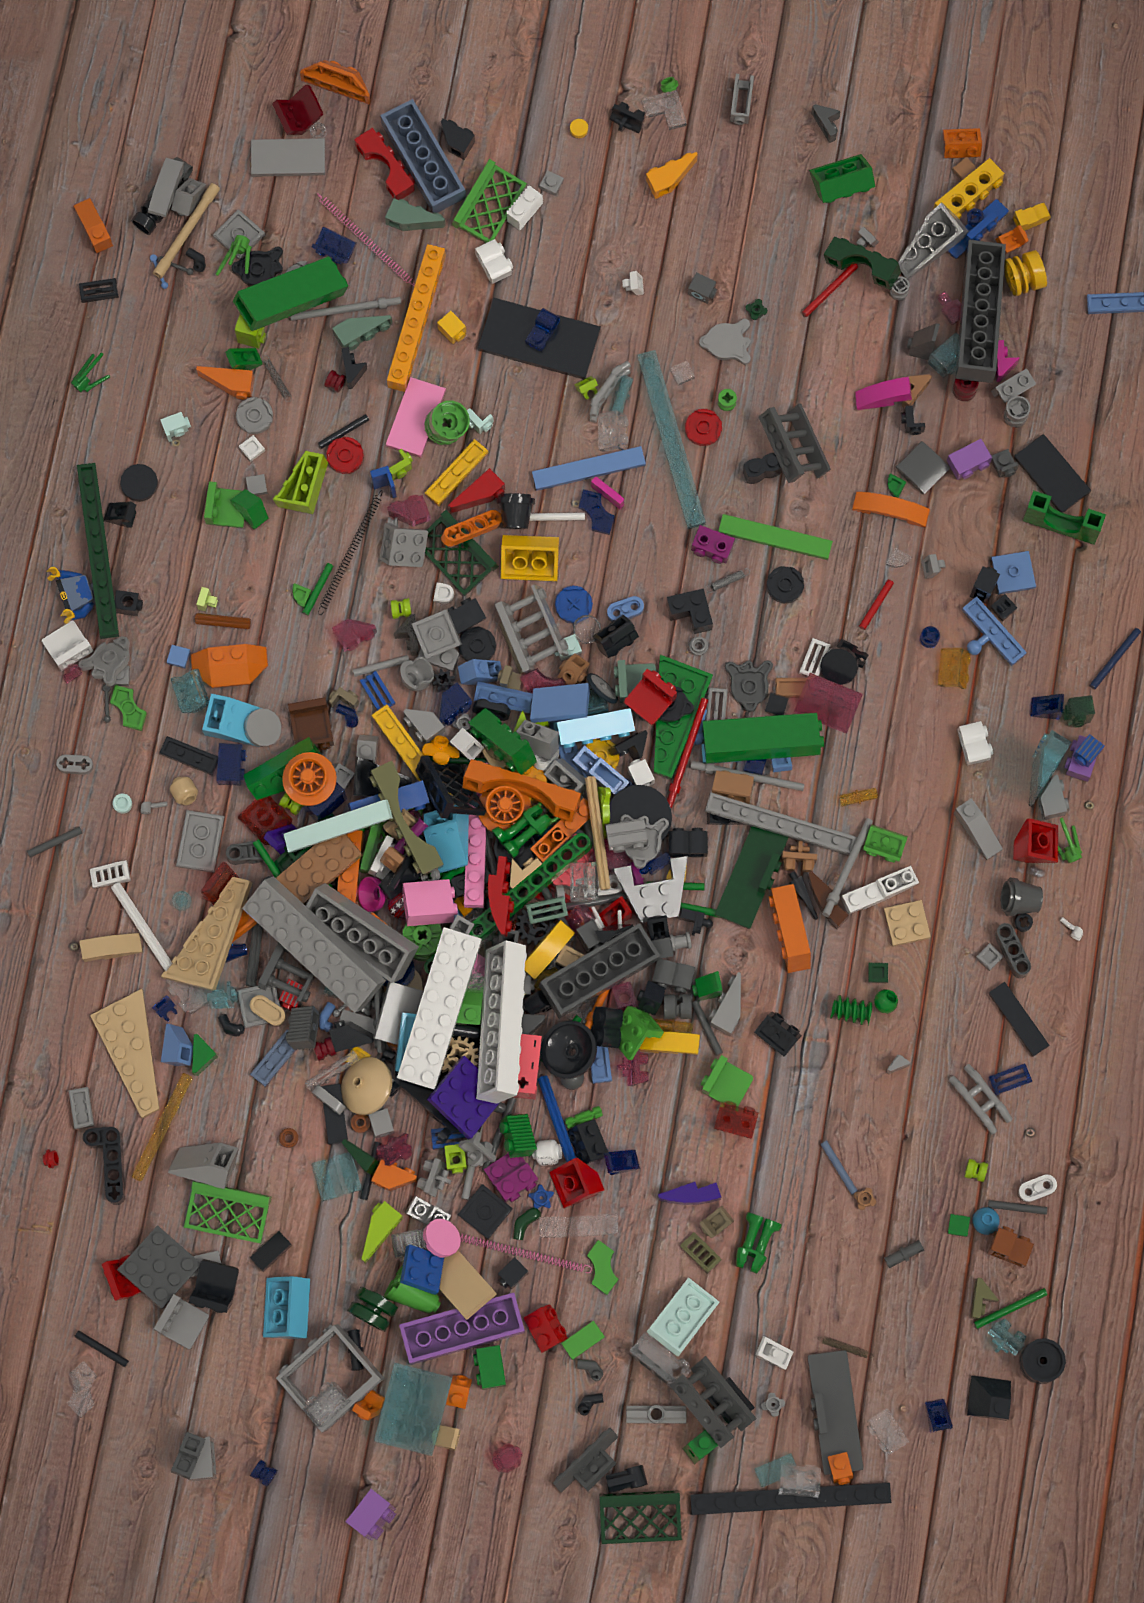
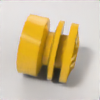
[1004,250,1047,297]

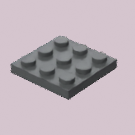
[117,1225,200,1309]

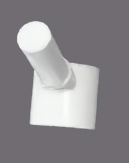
[1060,917,1083,941]

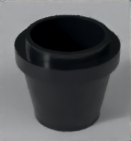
[497,493,535,529]

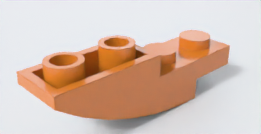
[530,798,590,863]

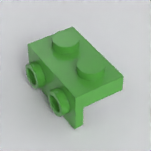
[863,824,908,862]

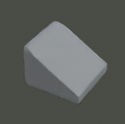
[886,1054,910,1074]

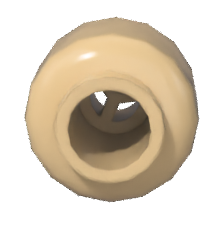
[170,777,198,805]

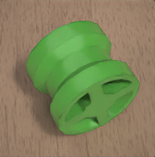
[718,389,737,411]

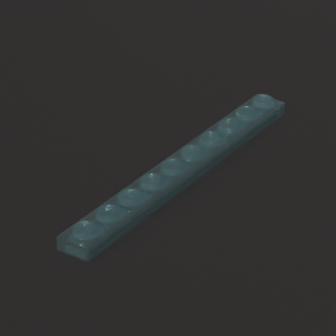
[637,350,706,529]

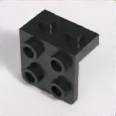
[189,1259,239,1313]

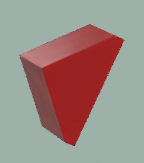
[599,896,632,927]

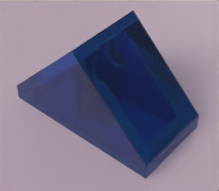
[1030,694,1064,720]
[925,1399,953,1433]

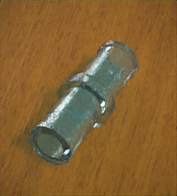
[611,376,633,415]

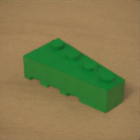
[468,708,537,775]

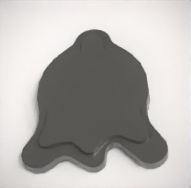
[725,660,773,712]

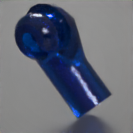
[336,704,359,728]

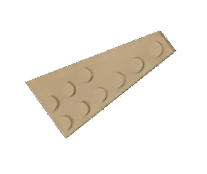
[90,989,160,1119]

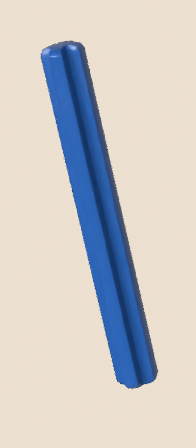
[538,1075,576,1163]

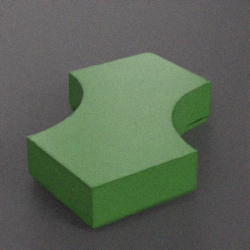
[110,685,147,731]
[587,1240,619,1295]

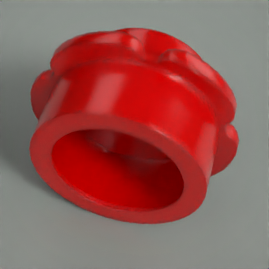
[43,1149,59,1168]

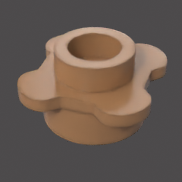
[854,1188,876,1210]

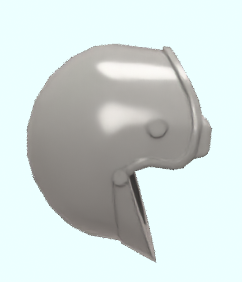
[400,657,434,691]

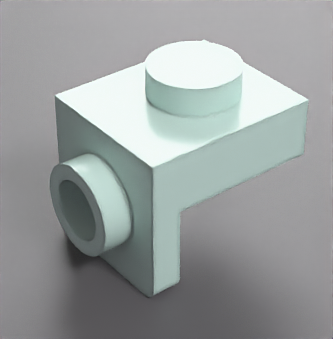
[467,408,494,434]

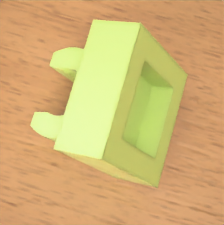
[196,587,218,611]

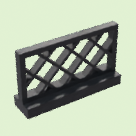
[415,756,486,819]

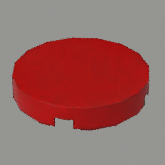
[685,409,722,446]
[326,437,364,474]

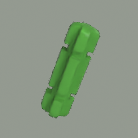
[565,1106,603,1129]

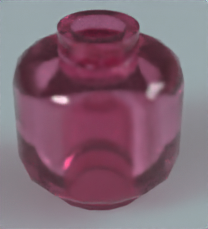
[492,1443,523,1473]

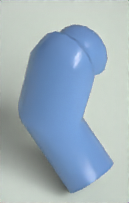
[319,1002,335,1032]

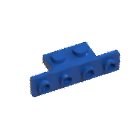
[948,199,1009,259]

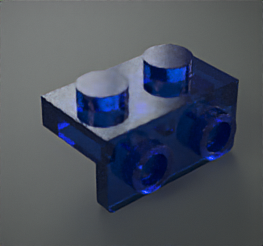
[312,227,357,265]

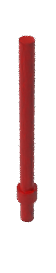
[667,698,709,808]

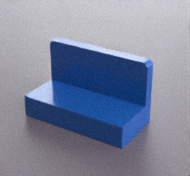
[370,466,397,498]

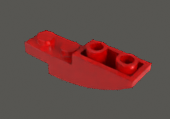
[488,856,514,937]

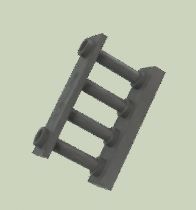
[759,404,831,483]
[258,942,315,1007]
[670,1356,757,1448]

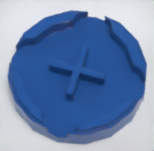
[555,585,593,624]

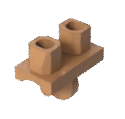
[781,840,817,872]

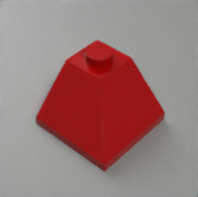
[1013,818,1058,863]
[549,1158,605,1208]

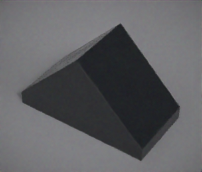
[647,915,670,941]

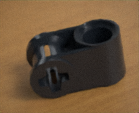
[524,990,552,1015]

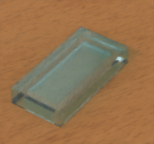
[754,1454,799,1488]

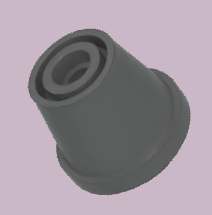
[1000,877,1043,916]

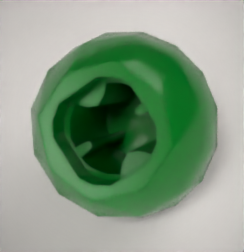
[874,989,898,1014]

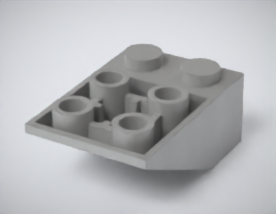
[168,1143,239,1189]

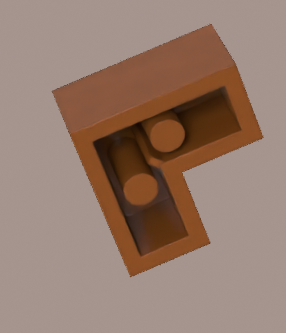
[987,1226,1034,1268]

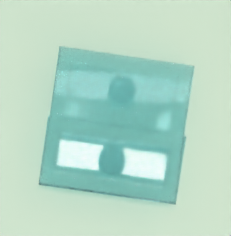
[311,1153,362,1202]

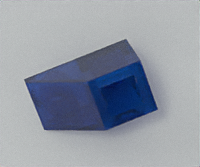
[439,683,472,726]

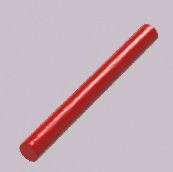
[802,264,859,317]

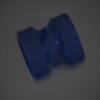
[250,1459,278,1487]

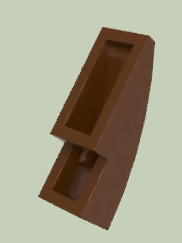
[807,871,849,929]

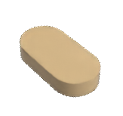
[250,995,286,1026]

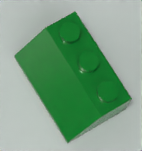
[809,154,876,203]

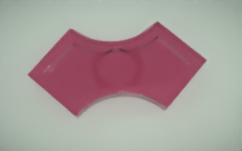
[520,668,567,693]

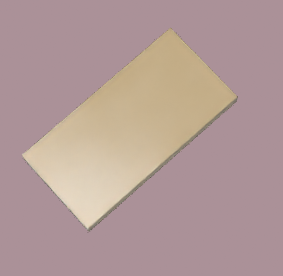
[439,1250,497,1320]

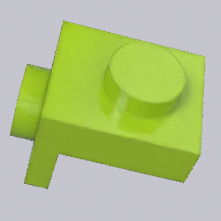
[389,449,413,480]

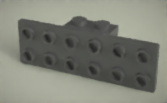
[808,1350,863,1475]

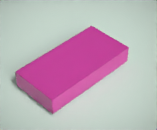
[591,477,624,509]

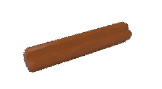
[195,613,251,629]

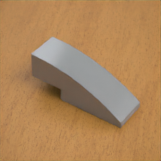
[148,158,184,218]

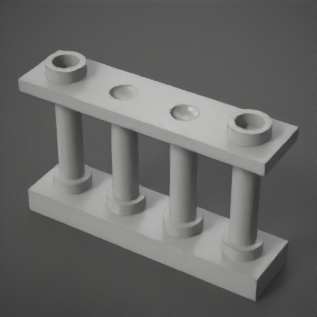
[495,585,569,675]

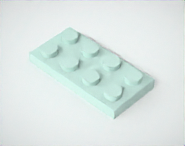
[647,1277,719,1356]

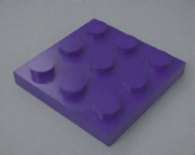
[427,1056,499,1139]

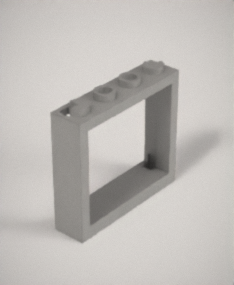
[276,1324,385,1433]

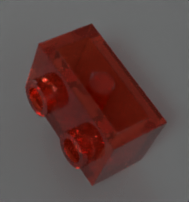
[714,1101,759,1139]

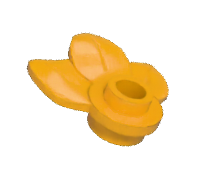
[422,735,460,765]

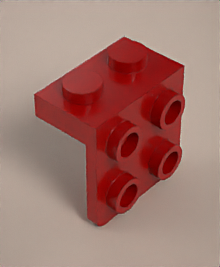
[624,668,677,725]

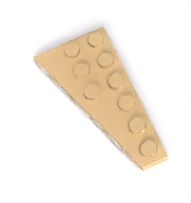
[161,877,252,991]

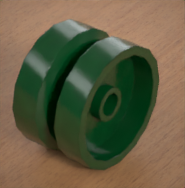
[347,1287,398,1332]

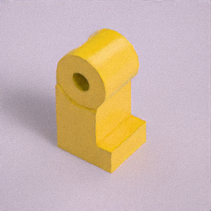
[1013,203,1051,231]

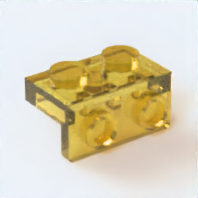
[938,648,971,689]

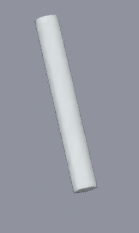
[530,513,585,521]

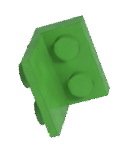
[204,482,245,528]
[619,1006,664,1060]

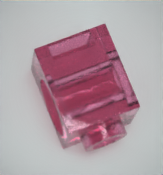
[611,981,637,1013]

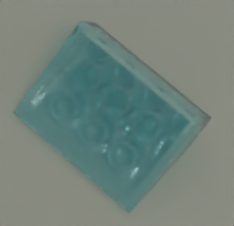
[1028,730,1072,807]
[374,1363,452,1456]

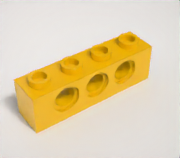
[933,158,1005,219]

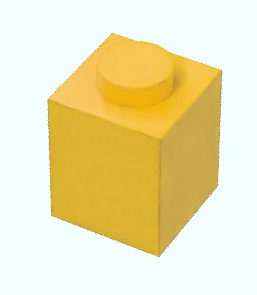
[437,311,467,344]

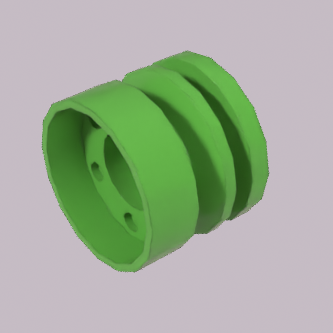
[424,401,470,445]
[403,923,442,961]

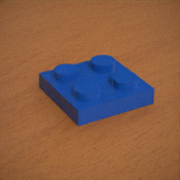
[400,1244,444,1295]

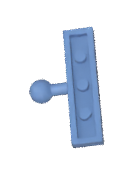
[962,597,1027,666]

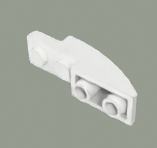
[840,866,919,915]

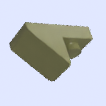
[971,1278,999,1320]

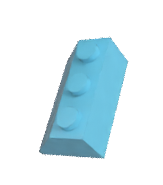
[263,1276,310,1339]

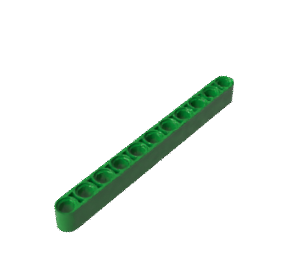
[424,833,592,975]

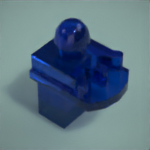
[639,852,671,876]

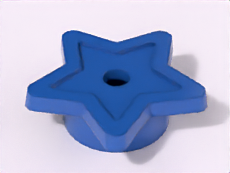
[528,1185,554,1209]

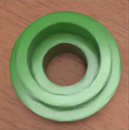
[660,77,679,93]

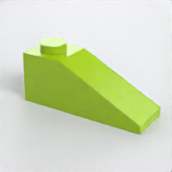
[362,1201,403,1264]

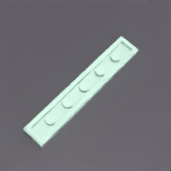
[284,800,393,853]

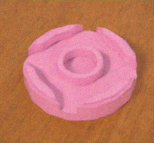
[423,1219,461,1258]

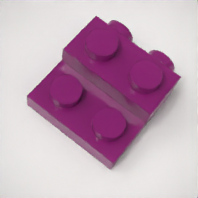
[483,1153,538,1203]

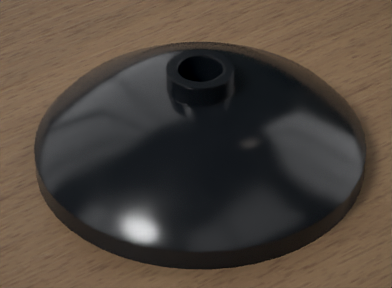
[541,1020,597,1079]

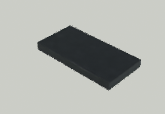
[1014,434,1091,513]

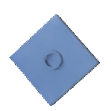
[991,551,1036,595]

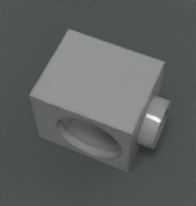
[369,1107,395,1139]

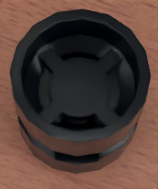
[131,199,164,235]

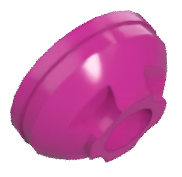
[358,877,387,912]

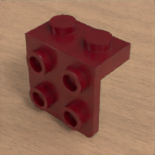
[272,85,323,135]

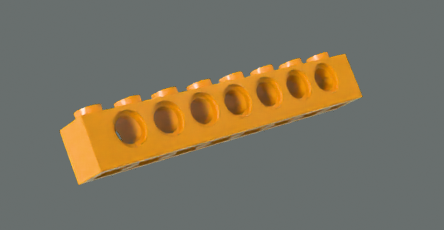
[387,244,446,392]

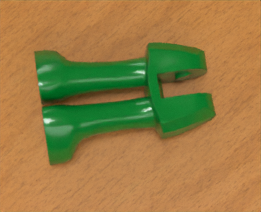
[492,804,552,858]
[736,1212,782,1274]

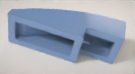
[570,745,629,795]

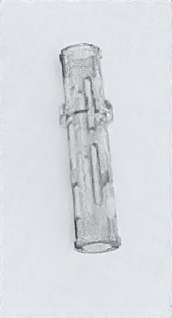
[305,1050,360,1092]

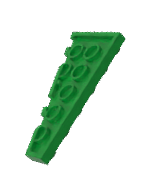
[654,655,713,780]

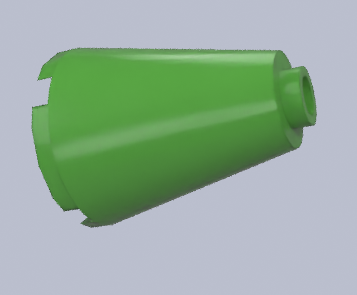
[384,1265,441,1314]

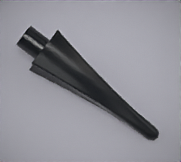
[788,871,818,920]

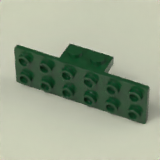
[715,826,789,929]

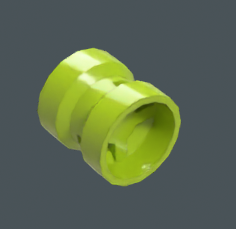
[390,598,412,619]
[279,793,304,816]
[964,1158,988,1182]

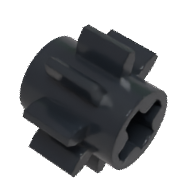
[432,669,456,693]

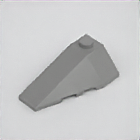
[898,202,969,279]

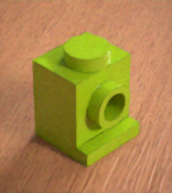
[444,1144,467,1174]

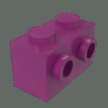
[691,525,735,564]

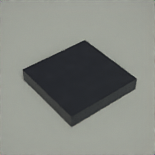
[458,1184,513,1240]

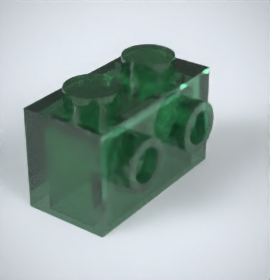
[1062,695,1095,728]

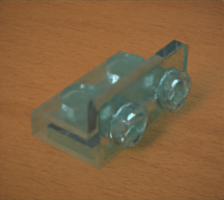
[207,981,238,1009]

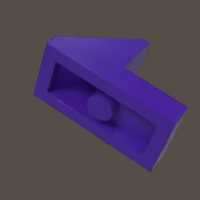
[264,824,297,855]

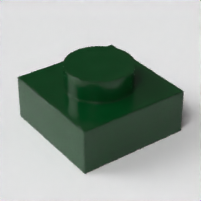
[868,963,888,983]

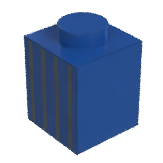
[1073,734,1105,767]

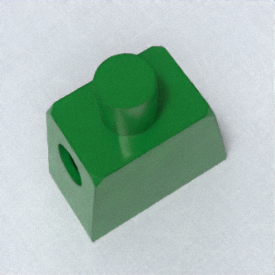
[682,1430,718,1465]

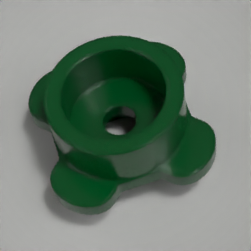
[746,299,768,320]

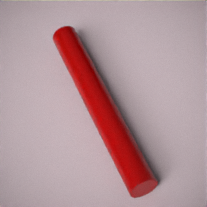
[859,579,894,630]

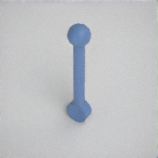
[150,254,168,289]

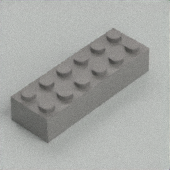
[306,883,419,983]

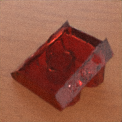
[238,796,293,845]
[201,862,239,905]

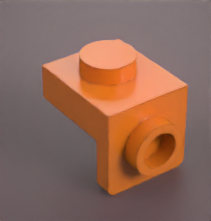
[995,225,1029,255]
[446,1375,472,1409]
[352,1390,386,1420]
[828,1452,853,1485]

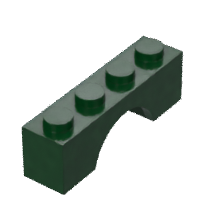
[824,236,901,290]

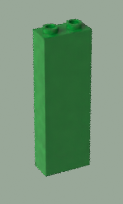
[233,256,348,331]
[703,713,824,764]

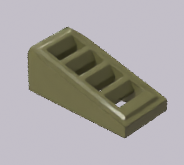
[680,1232,722,1274]

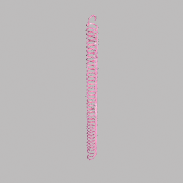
[317,193,415,286]
[460,1233,592,1273]

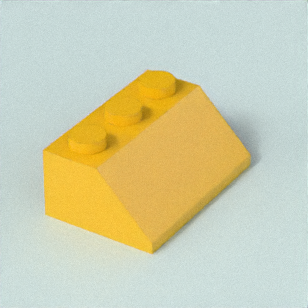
[501,535,559,581]

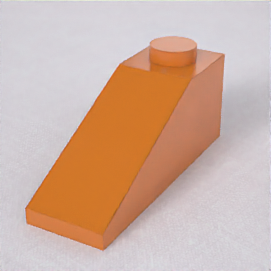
[73,198,113,254]
[196,366,254,400]

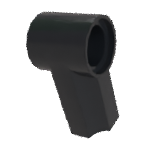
[606,1465,648,1493]

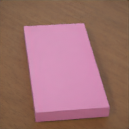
[386,377,446,458]

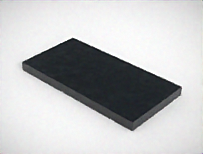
[478,298,601,379]

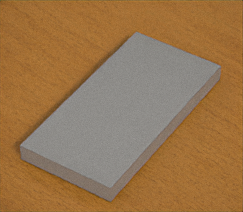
[251,138,325,177]

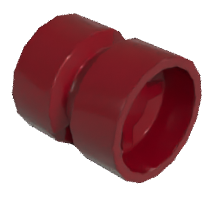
[953,379,979,401]

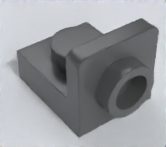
[991,449,1019,478]

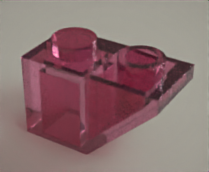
[387,495,431,527]
[332,619,377,652]

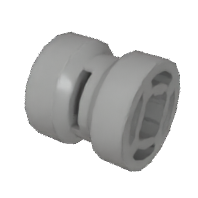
[890,276,910,300]

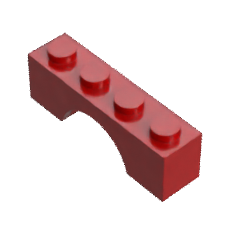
[354,127,415,200]

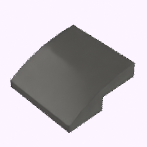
[896,441,950,494]

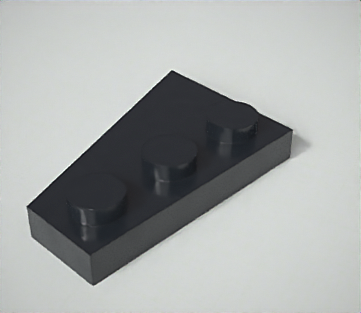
[353,756,412,796]

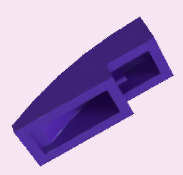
[658,1182,722,1205]

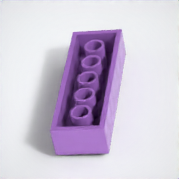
[399,1293,525,1365]
[346,1489,396,1541]

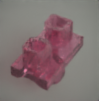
[617,1049,649,1086]
[377,1133,412,1166]

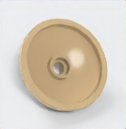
[341,1057,392,1115]

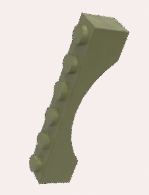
[369,761,444,877]

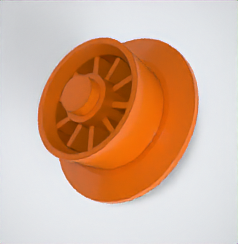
[283,752,337,806]
[478,786,532,832]

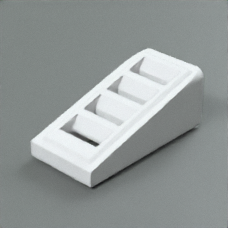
[90,860,131,888]

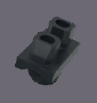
[610,102,645,133]

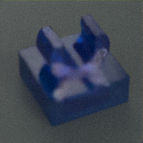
[152,995,177,1021]

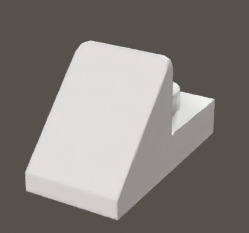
[755,1336,793,1370]

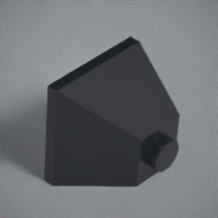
[967,1376,1011,1421]

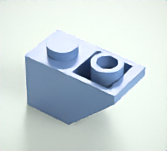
[458,659,502,685]
[161,1024,193,1066]

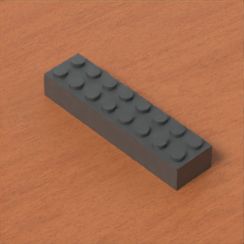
[955,240,1006,383]

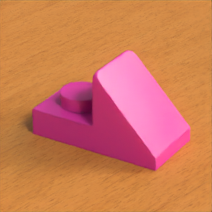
[996,340,1020,382]

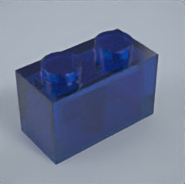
[217,743,247,786]

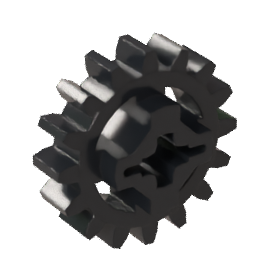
[516,906,556,946]

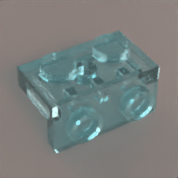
[171,669,209,713]

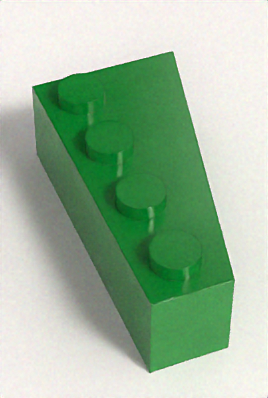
[243,737,322,800]

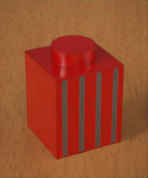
[279,979,304,1011]

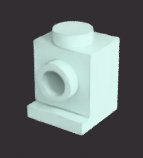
[160,412,191,442]

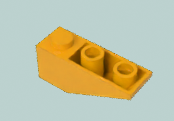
[646,152,698,199]

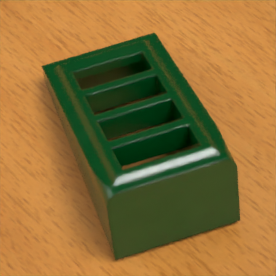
[342,1139,380,1175]

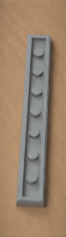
[704,792,857,856]

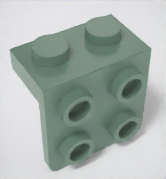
[614,660,656,703]

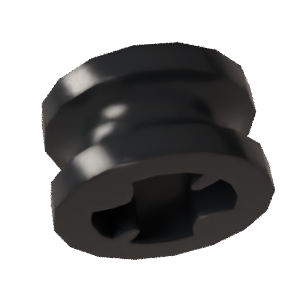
[1015,913,1033,932]

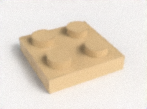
[884,900,931,947]

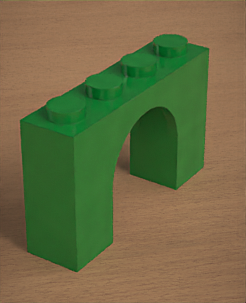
[1023,490,1106,545]

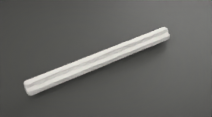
[111,882,172,971]

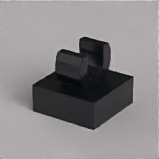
[990,594,1017,621]

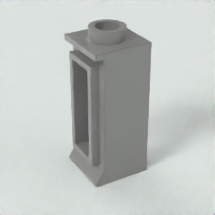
[730,74,754,125]

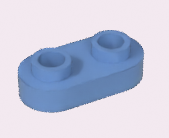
[607,596,644,622]

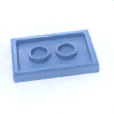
[530,683,590,723]

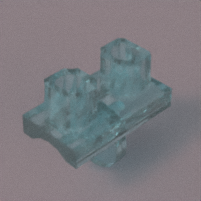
[988,1319,1026,1356]

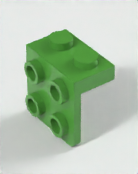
[701,1055,753,1110]

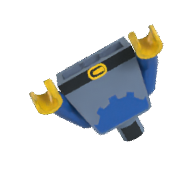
[46,567,95,624]

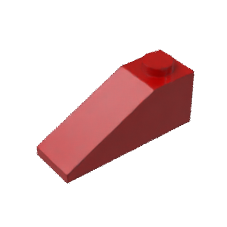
[448,468,505,513]

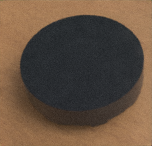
[607,785,672,842]

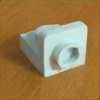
[554,634,582,661]

